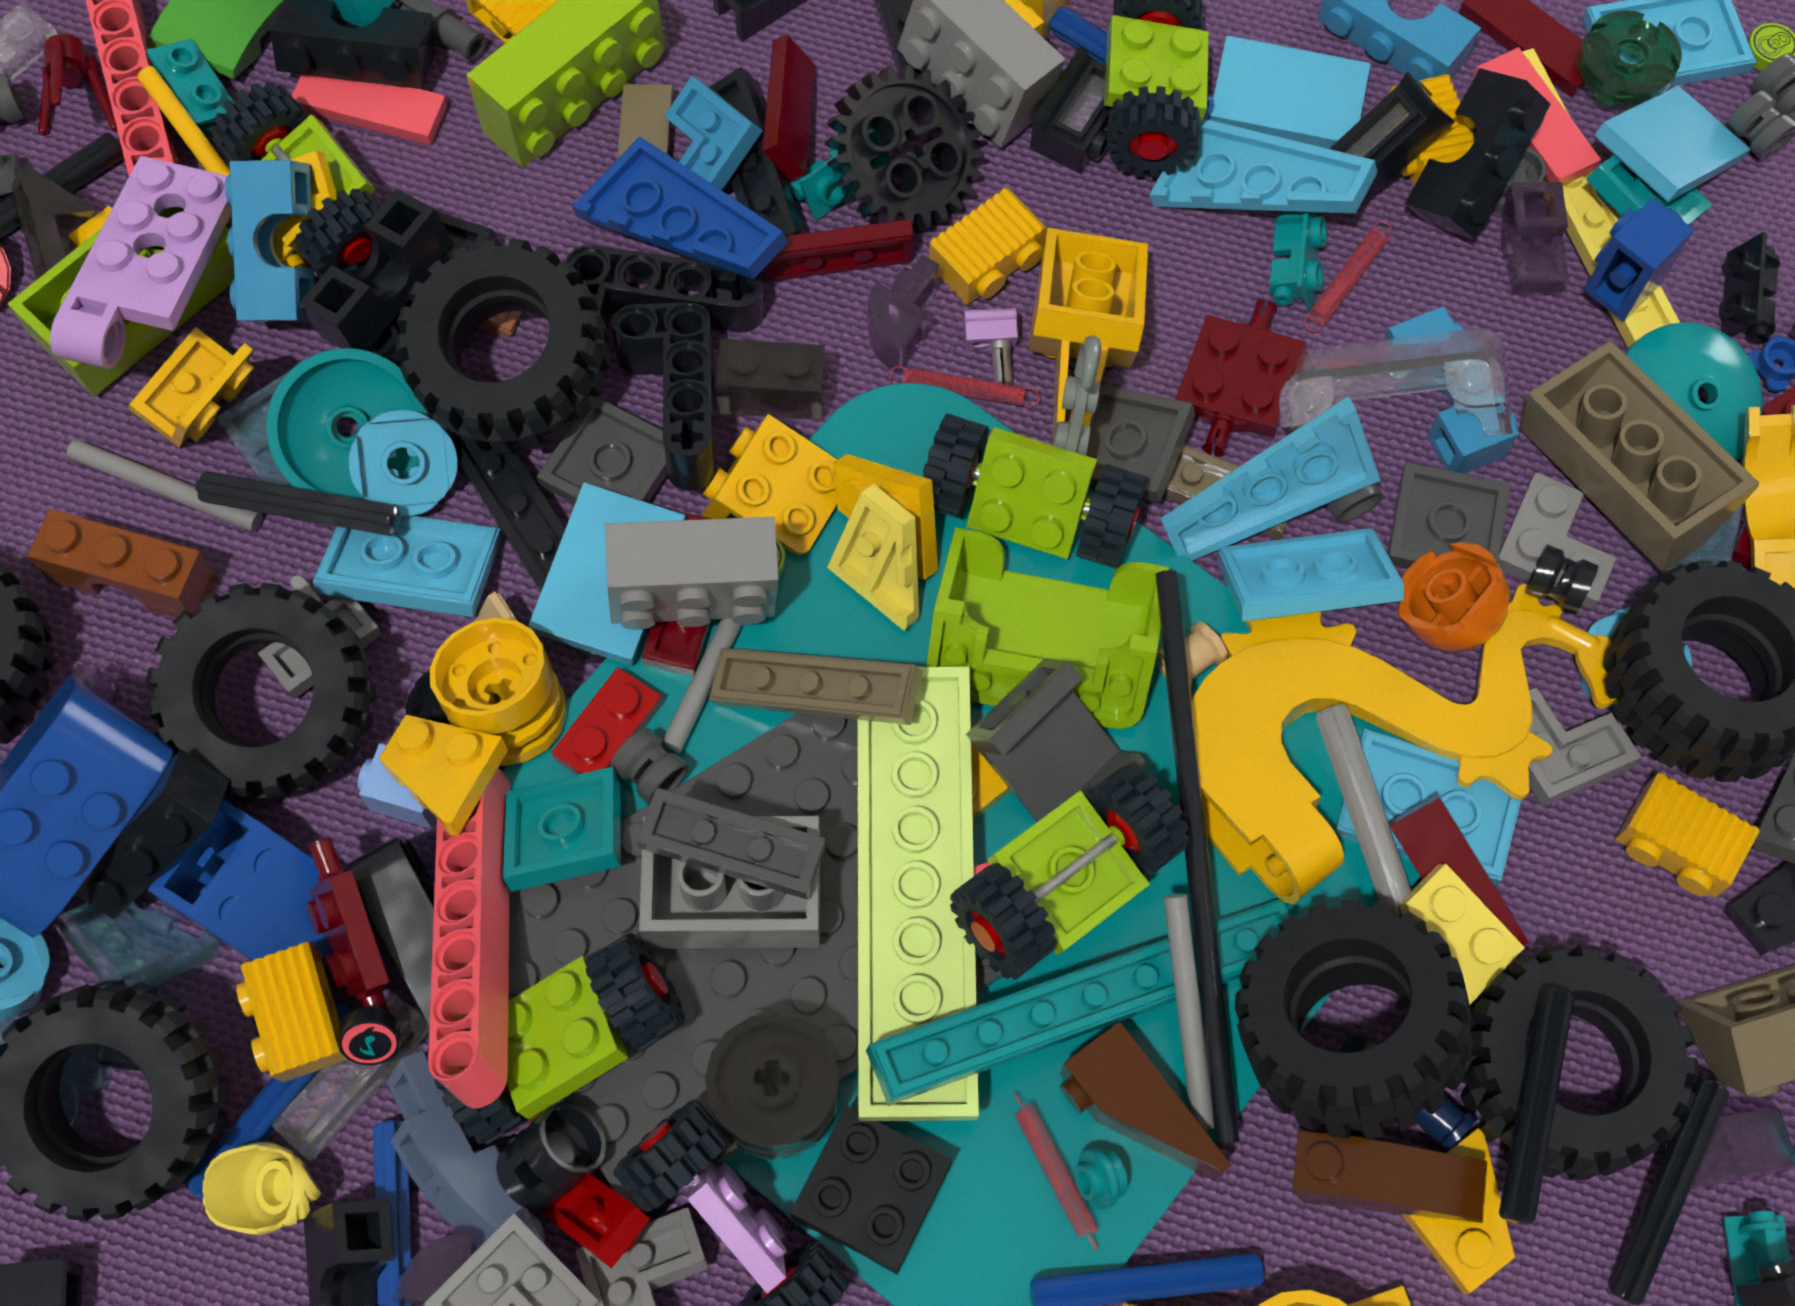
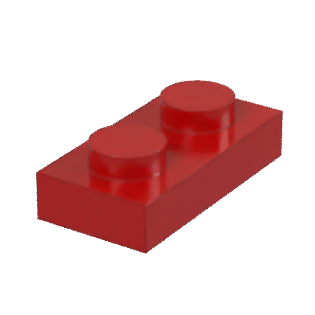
[551,667,664,775]
[543,1174,650,1269]

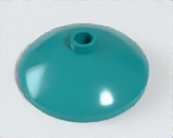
[1624,322,1763,461]
[266,348,428,499]

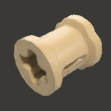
[1155,621,1228,688]

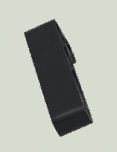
[565,245,765,333]
[611,302,715,491]
[345,836,434,1026]

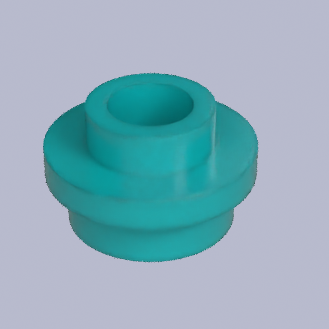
[1074,1148,1128,1209]

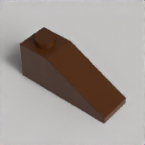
[1060,1021,1232,1181]
[1293,1131,1487,1223]

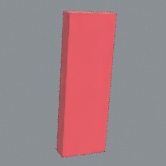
[1473,47,1601,189]
[292,74,448,145]

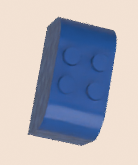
[0,675,173,938]

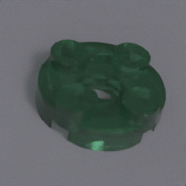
[1577,10,1682,106]

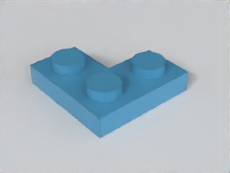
[664,75,763,190]

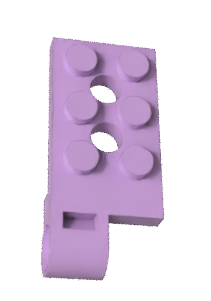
[50,156,232,369]

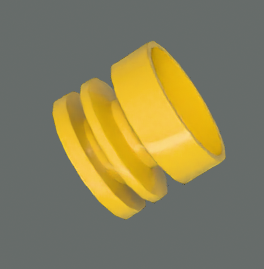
[430,617,568,766]

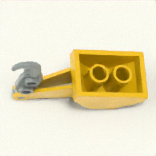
[1028,227,1148,456]

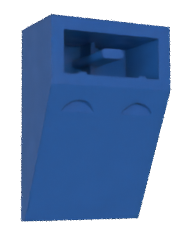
[147,799,365,965]

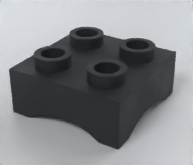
[790,1105,952,1275]

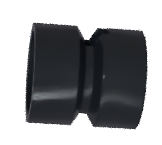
[496,1102,607,1210]

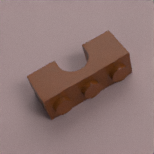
[27,509,217,617]

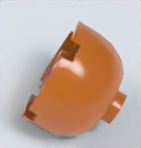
[1397,542,1510,653]

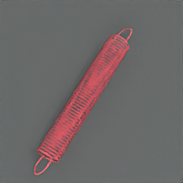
[1305,221,1392,332]
[889,366,1040,407]
[1014,1092,1099,1251]

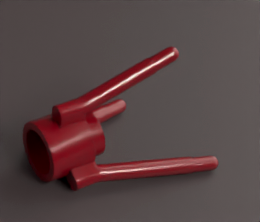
[38,34,118,135]

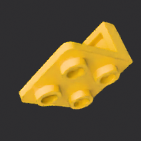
[128,327,254,448]
[701,414,837,556]

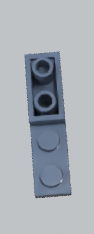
[386,1050,545,1249]

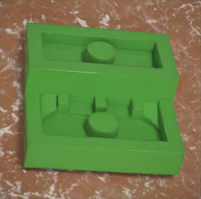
[148,0,283,79]

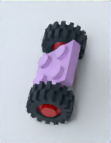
[613,1099,849,1306]

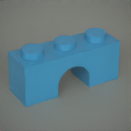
[1318,0,1481,81]
[225,160,315,321]
[1379,306,1519,474]

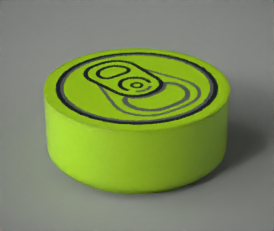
[1748,23,1795,71]

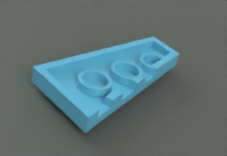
[1149,118,1378,213]
[1161,396,1381,561]

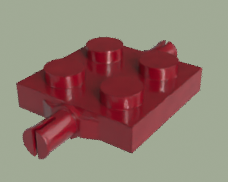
[1175,299,1306,457]
[306,837,389,1012]

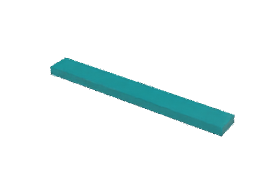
[866,898,1291,1106]

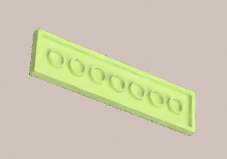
[858,667,979,1121]

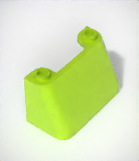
[926,527,1169,729]

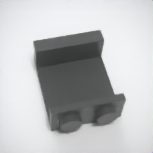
[966,659,1147,822]

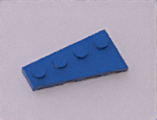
[572,136,788,279]

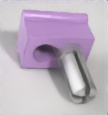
[963,308,1018,385]

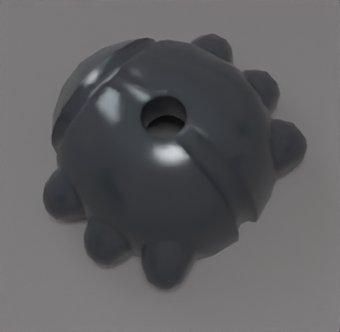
[405,669,448,723]

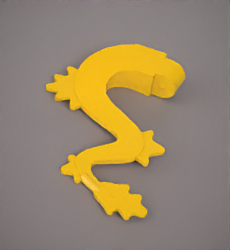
[1192,583,1630,904]

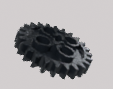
[825,65,984,232]

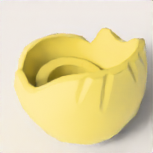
[202,1142,322,1236]

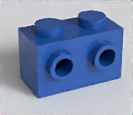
[1584,197,1694,322]

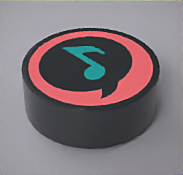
[339,1007,400,1065]

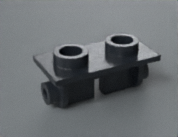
[1721,232,1780,344]

